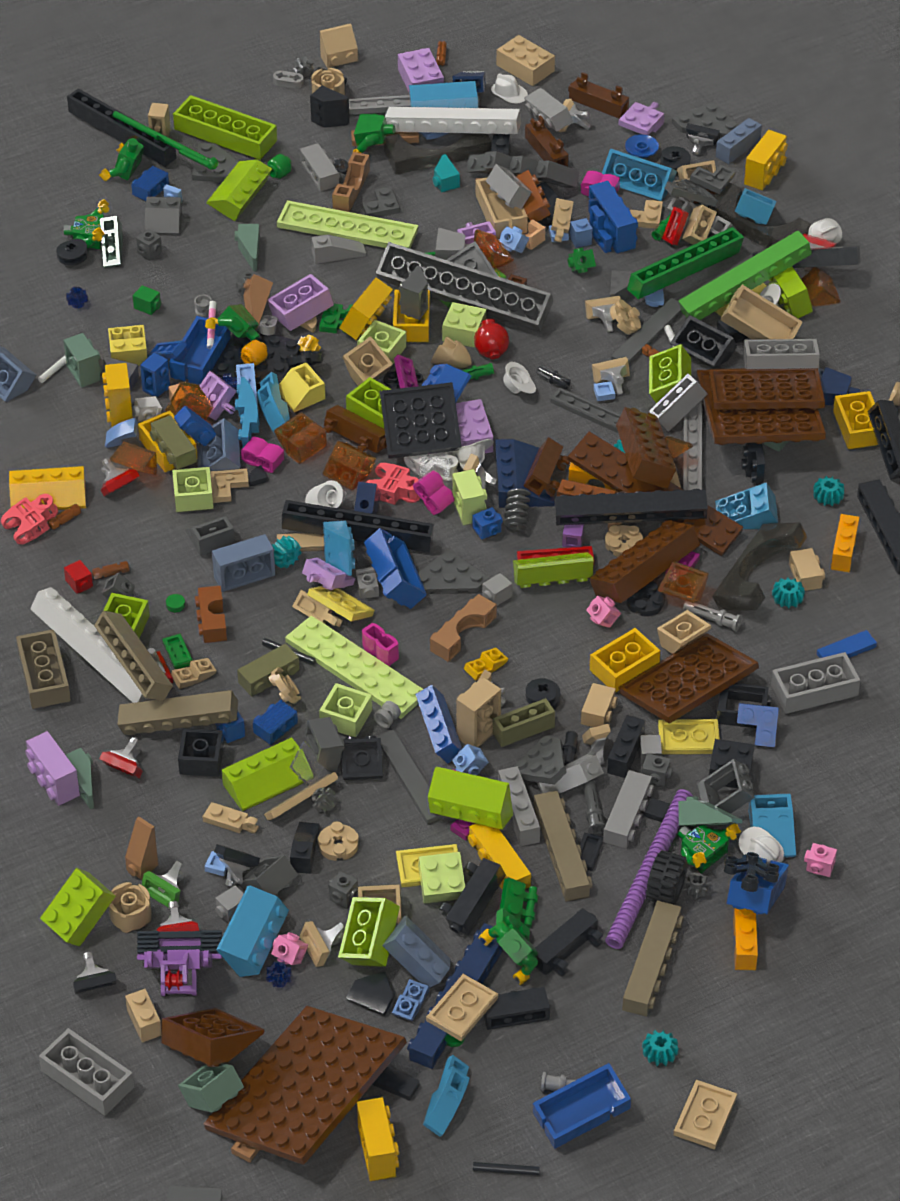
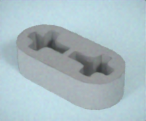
[273,71,304,89]
[259,315,278,335]

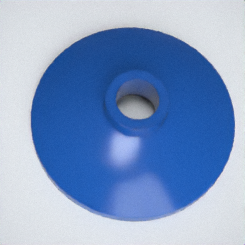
[625,134,659,158]

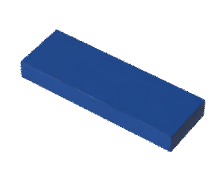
[148,340,187,359]
[817,630,877,658]

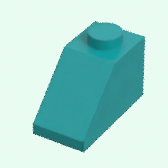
[433,154,460,193]

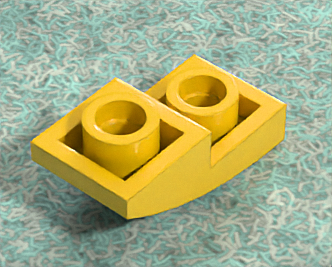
[464,648,508,680]

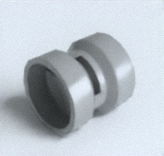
[194,294,212,318]
[374,701,401,728]

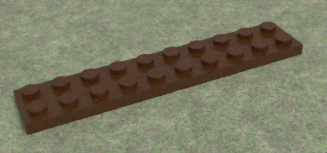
[567,431,743,556]

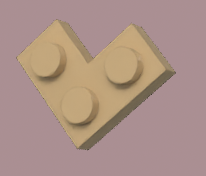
[630,200,663,229]
[210,469,249,503]

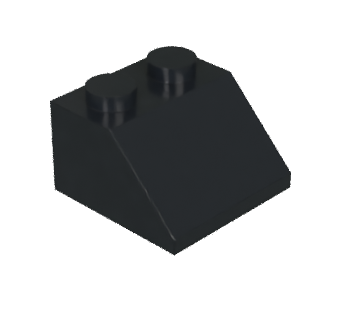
[310,85,350,128]

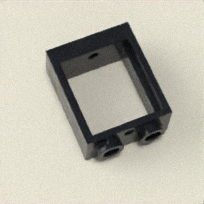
[717,683,772,729]

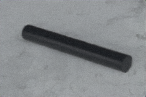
[262,638,316,665]
[473,1162,540,1176]

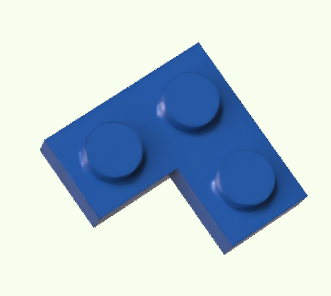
[590,205,613,253]
[737,703,779,747]

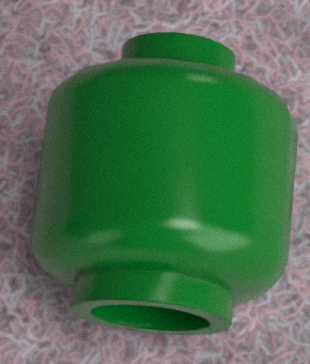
[267,154,292,179]

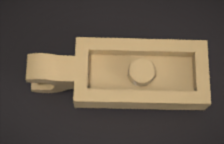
[551,198,573,242]
[292,590,343,627]
[203,802,259,833]

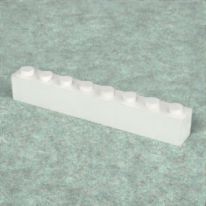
[385,107,521,134]
[31,587,149,703]

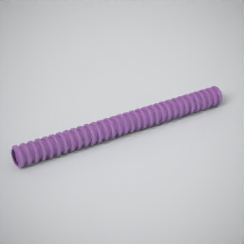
[605,789,693,949]

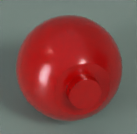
[474,319,509,359]

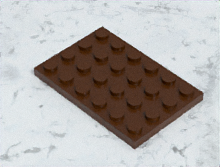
[709,368,825,411]
[618,633,759,724]

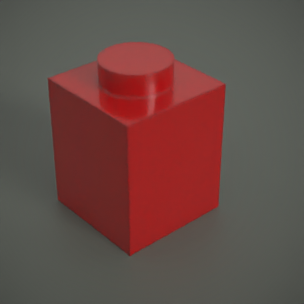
[64,560,93,594]

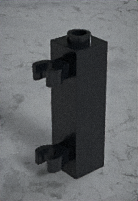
[439,858,506,935]
[535,908,603,977]

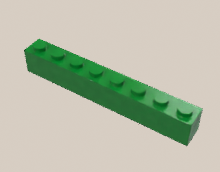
[627,227,744,300]

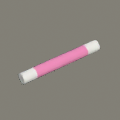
[207,301,216,349]

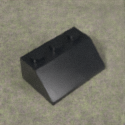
[670,315,737,367]

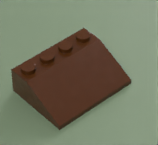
[161,1008,264,1067]

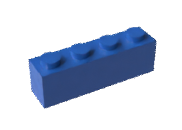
[415,684,462,764]

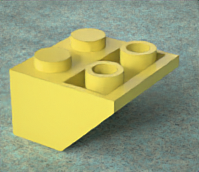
[108,325,147,366]
[279,362,325,413]

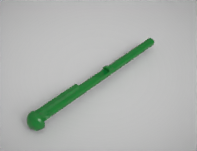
[113,111,218,170]

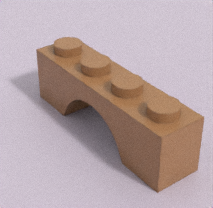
[332,152,370,212]
[430,594,497,662]

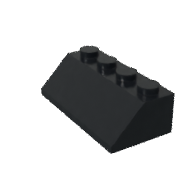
[867,400,900,480]

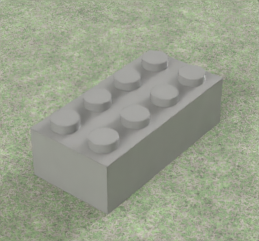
[744,339,820,371]
[771,652,860,714]
[39,1028,134,1116]

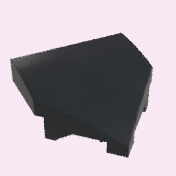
[346,972,395,1016]

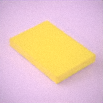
[307,586,375,621]
[658,719,719,755]
[396,844,458,888]

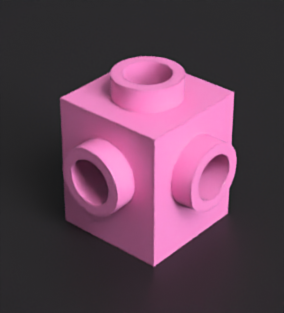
[586,596,621,628]
[804,843,837,877]
[271,932,308,965]

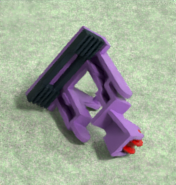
[137,930,222,996]

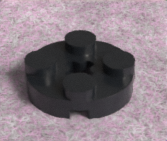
[287,351,323,367]
[627,582,665,616]

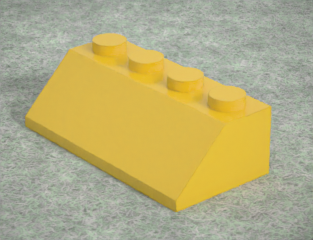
[9,466,86,511]

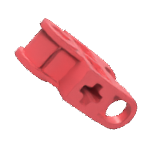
[366,463,421,505]
[1,494,58,545]

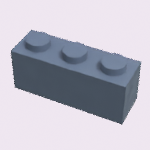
[716,118,762,164]

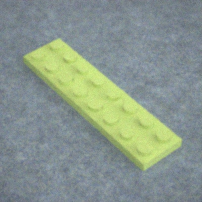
[277,200,418,248]
[285,616,423,719]

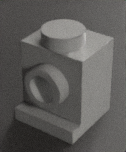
[356,567,379,599]

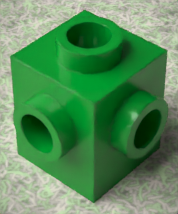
[567,248,596,274]

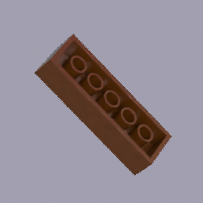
[616,407,676,489]
[589,520,700,603]

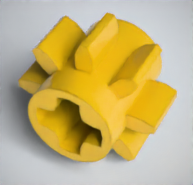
[298,335,321,352]

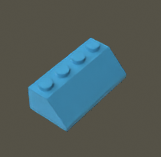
[409,81,478,108]
[602,149,677,201]
[216,886,289,977]

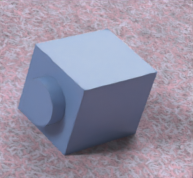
[570,218,592,248]

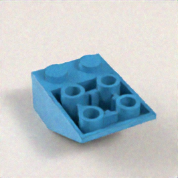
[735,188,777,225]
[715,482,778,529]
[323,521,355,576]
[748,794,796,857]

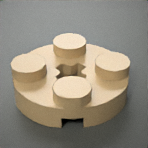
[610,299,641,334]
[605,525,643,557]
[268,667,301,704]
[318,821,359,861]

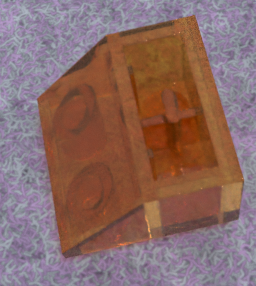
[165,382,213,421]
[274,412,327,464]
[322,441,376,490]

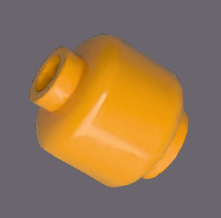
[241,340,268,366]

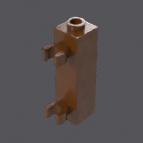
[568,72,629,119]
[525,115,569,167]
[323,405,387,453]
[523,437,570,496]

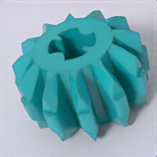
[813,476,845,507]
[272,535,302,568]
[772,577,805,609]
[642,1029,679,1066]

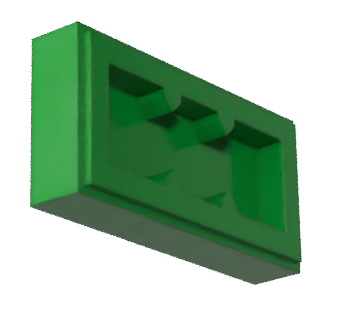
[162,633,193,670]

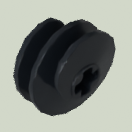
[660,146,691,175]
[56,239,88,265]
[525,678,561,710]

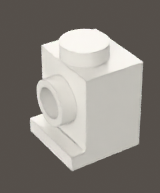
[132,396,162,422]

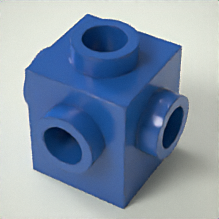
[473,507,503,540]

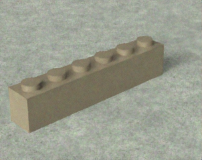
[94,610,173,701]
[117,690,238,735]
[534,791,592,902]
[622,901,684,1017]

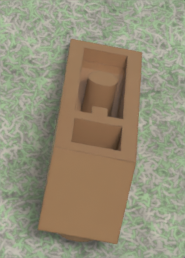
[243,274,273,330]
[125,817,158,880]

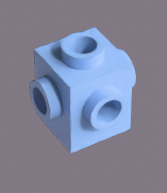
[499,226,529,253]
[452,744,489,776]

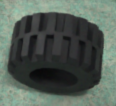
[646,850,688,905]

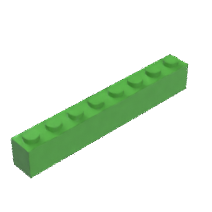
[678,231,812,320]

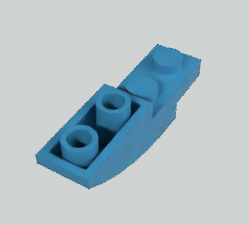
[257,372,291,439]
[235,377,260,447]
[423,1055,470,1137]

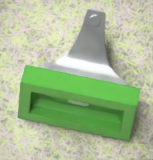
[142,861,184,908]

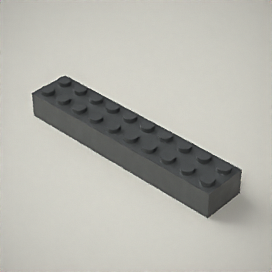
[376,242,554,332]

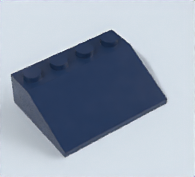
[495,439,554,508]

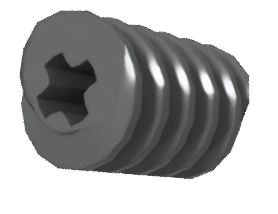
[503,489,531,531]

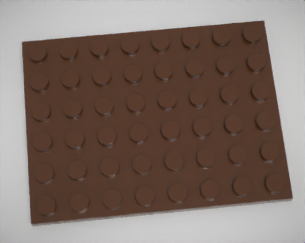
[696,368,826,445]
[203,1006,407,1165]

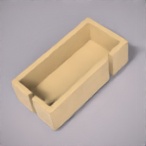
[476,177,528,238]
[720,284,802,340]

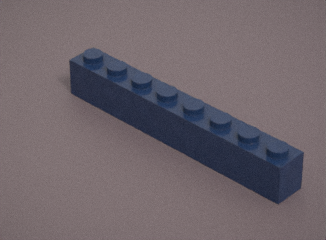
[407,923,504,1069]

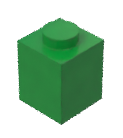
[132,285,162,315]

